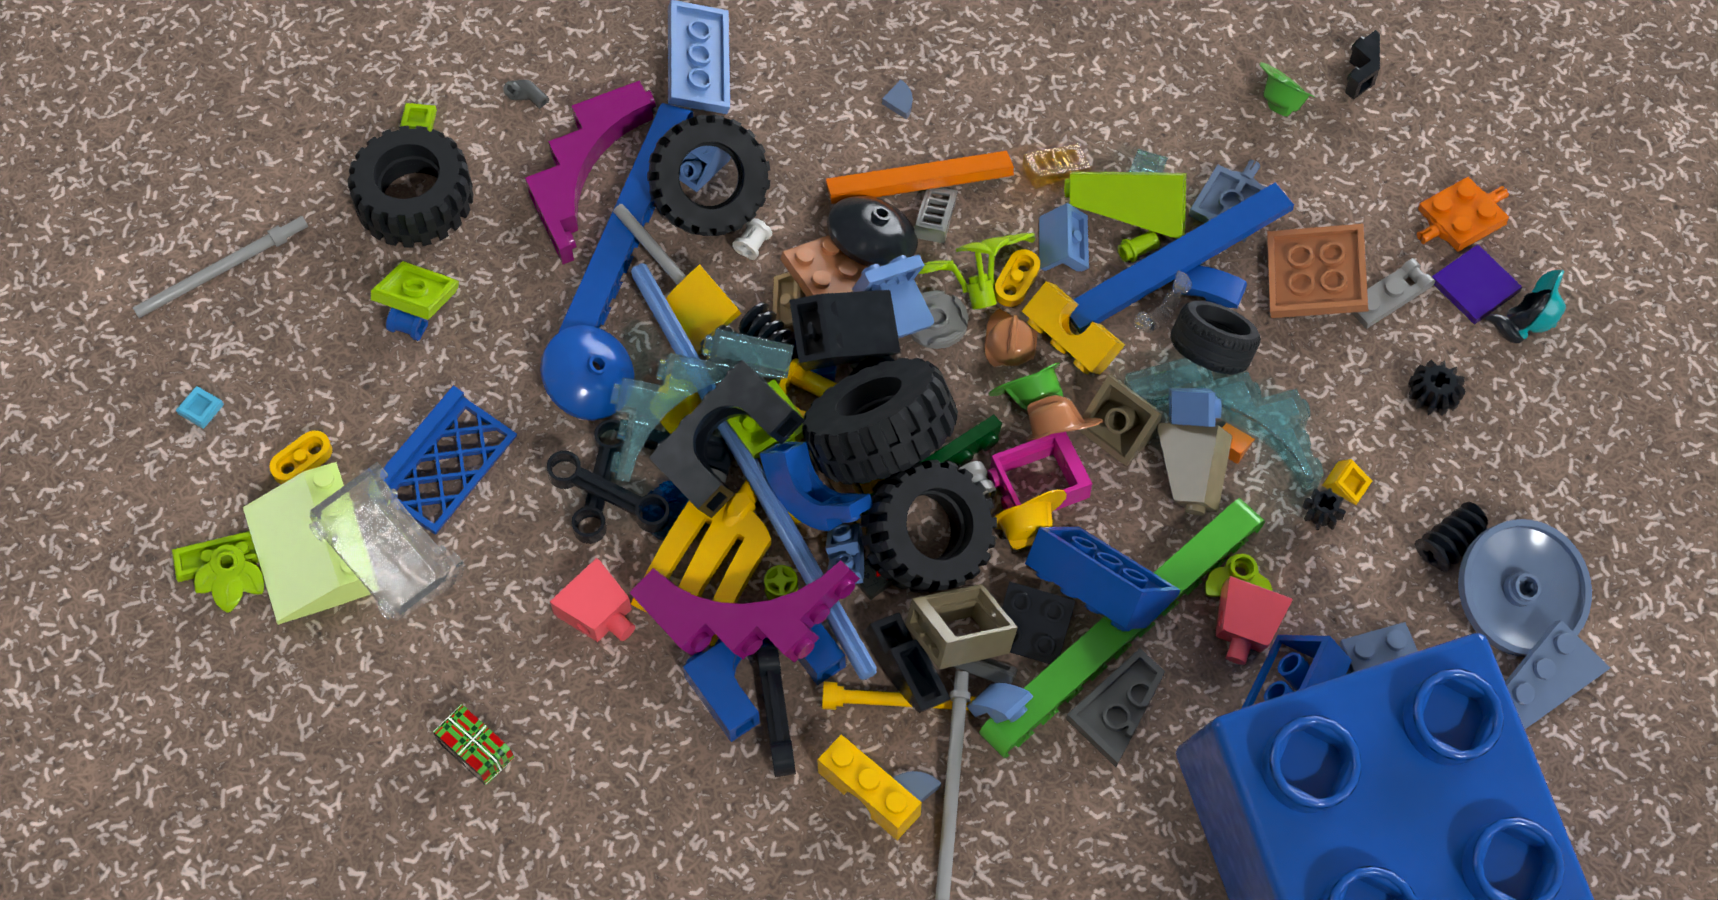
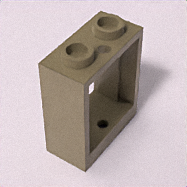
[905,584,1017,669]

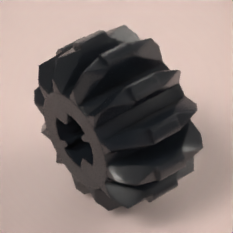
[1408,359,1465,416]

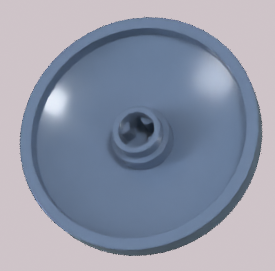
[1458,519,1592,657]

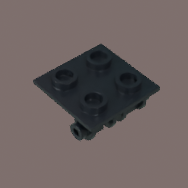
[1002,581,1076,664]

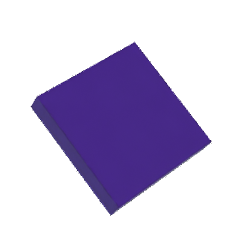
[1432,244,1522,325]

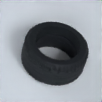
[1170,301,1261,375]

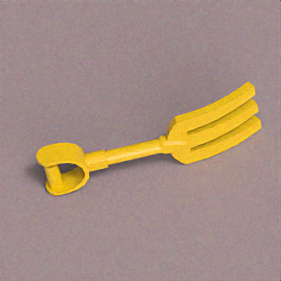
[631,358,838,646]

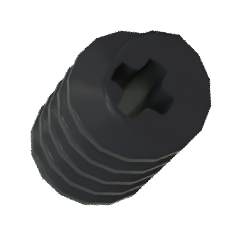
[738,302,798,374]
[1414,502,1488,572]

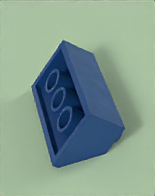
[1025,527,1181,631]
[1241,635,1352,709]

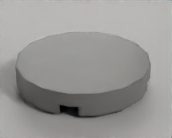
[910,290,969,349]

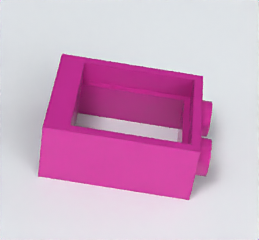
[987,432,1092,512]

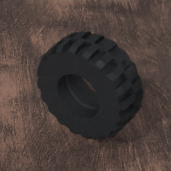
[802,358,958,485]

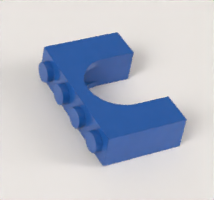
[683,623,846,742]

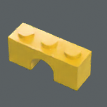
[1022,281,1125,375]
[817,734,922,841]

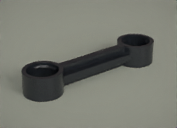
[571,419,629,544]
[547,450,670,533]
[757,643,796,777]

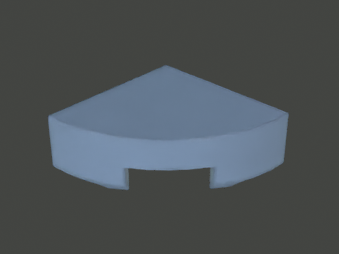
[882,79,913,119]
[894,771,941,802]

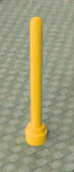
[822,681,976,710]

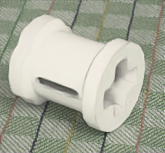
[733,218,772,260]

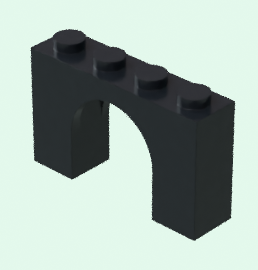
[649,360,805,518]

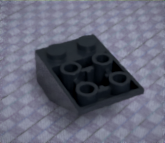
[789,290,901,371]

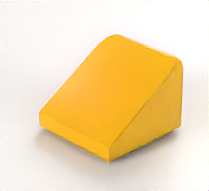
[1322,459,1372,505]

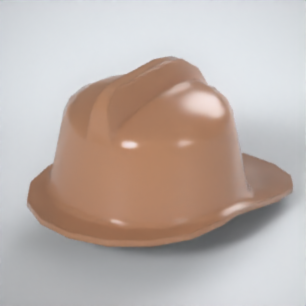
[985,309,1038,367]
[1025,395,1103,441]

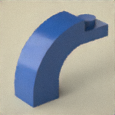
[759,442,873,531]

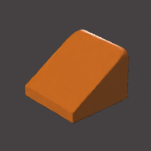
[1222,423,1255,464]

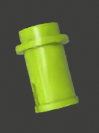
[1118,230,1160,263]

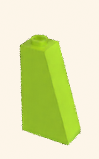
[1064,171,1187,239]

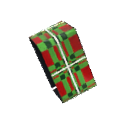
[433,704,515,785]

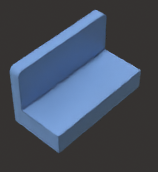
[1039,203,1089,271]

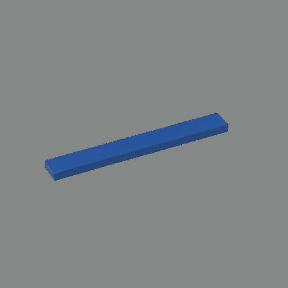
[1069,182,1294,334]

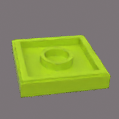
[371,261,459,320]

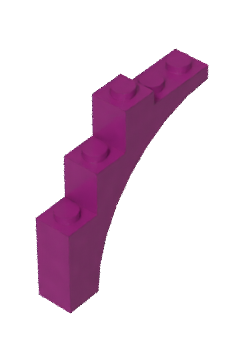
[629,560,860,663]

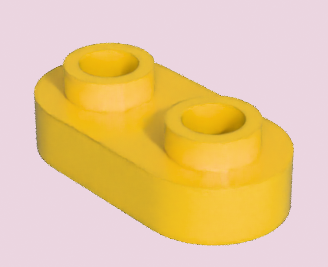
[994,249,1040,307]
[269,431,332,484]

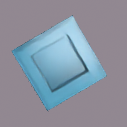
[176,386,224,429]

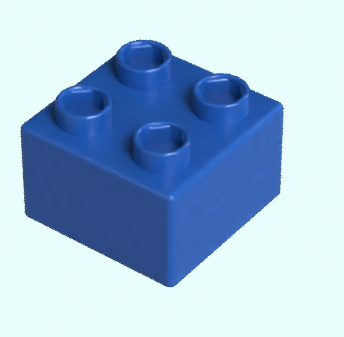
[1176,633,1594,900]

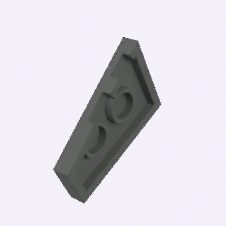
[1066,648,1165,767]

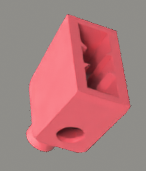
[550,558,635,642]
[1215,576,1292,665]

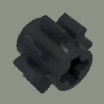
[1302,488,1346,530]

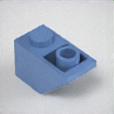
[679,146,731,192]
[1169,388,1222,427]

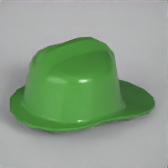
[1260,62,1315,117]
[988,363,1063,410]

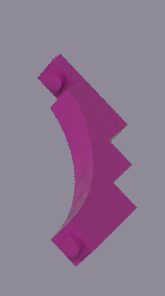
[525,80,656,264]

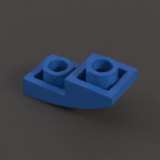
[1173,265,1247,309]

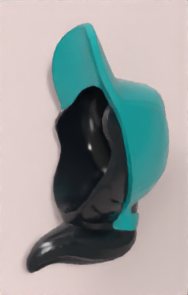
[1485,270,1566,344]

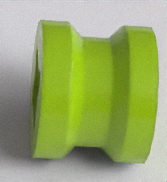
[764,565,798,600]

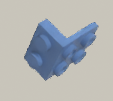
[852,254,934,338]

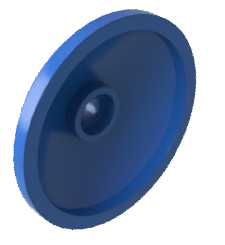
[540,325,635,420]

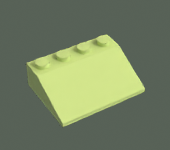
[243,462,378,625]

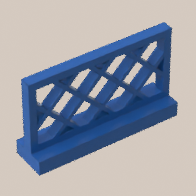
[370,385,517,535]

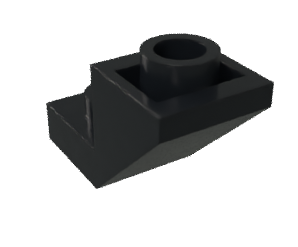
[1345,30,1380,100]

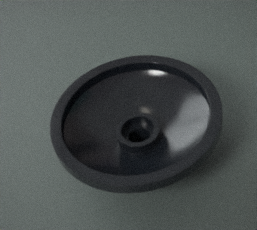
[827,196,918,267]

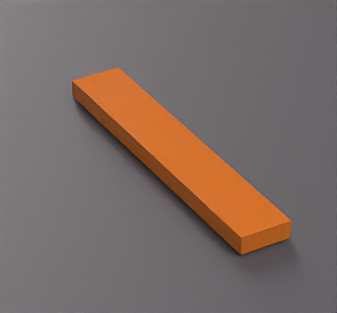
[826,151,1014,204]

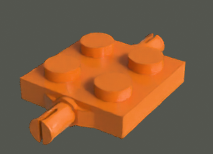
[1417,176,1509,252]

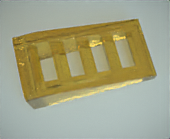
[1022,144,1091,189]

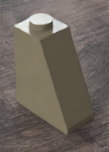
[1158,423,1232,516]

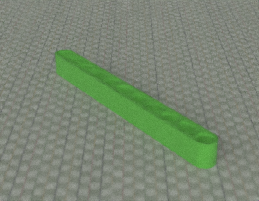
[979,498,1265,758]

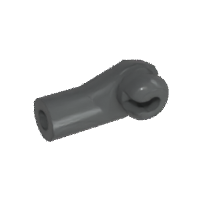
[503,80,550,109]

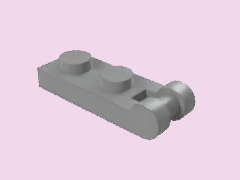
[1352,258,1435,329]

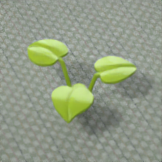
[918,233,1035,310]

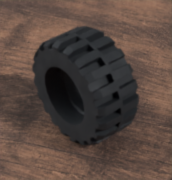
[647,115,771,236]
[348,126,474,248]
[860,460,998,593]

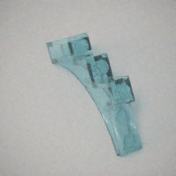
[610,329,794,482]
[1124,358,1323,493]

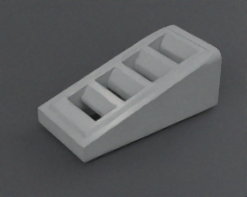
[914,187,958,244]

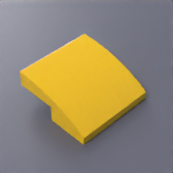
[666,264,742,355]

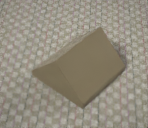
[1078,374,1162,466]

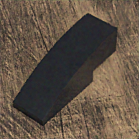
[862,612,951,713]

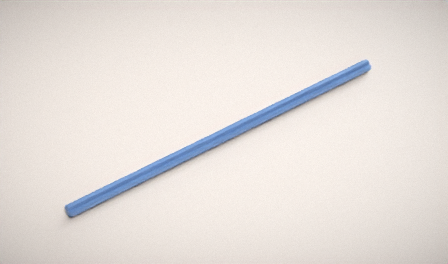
[631,263,877,680]

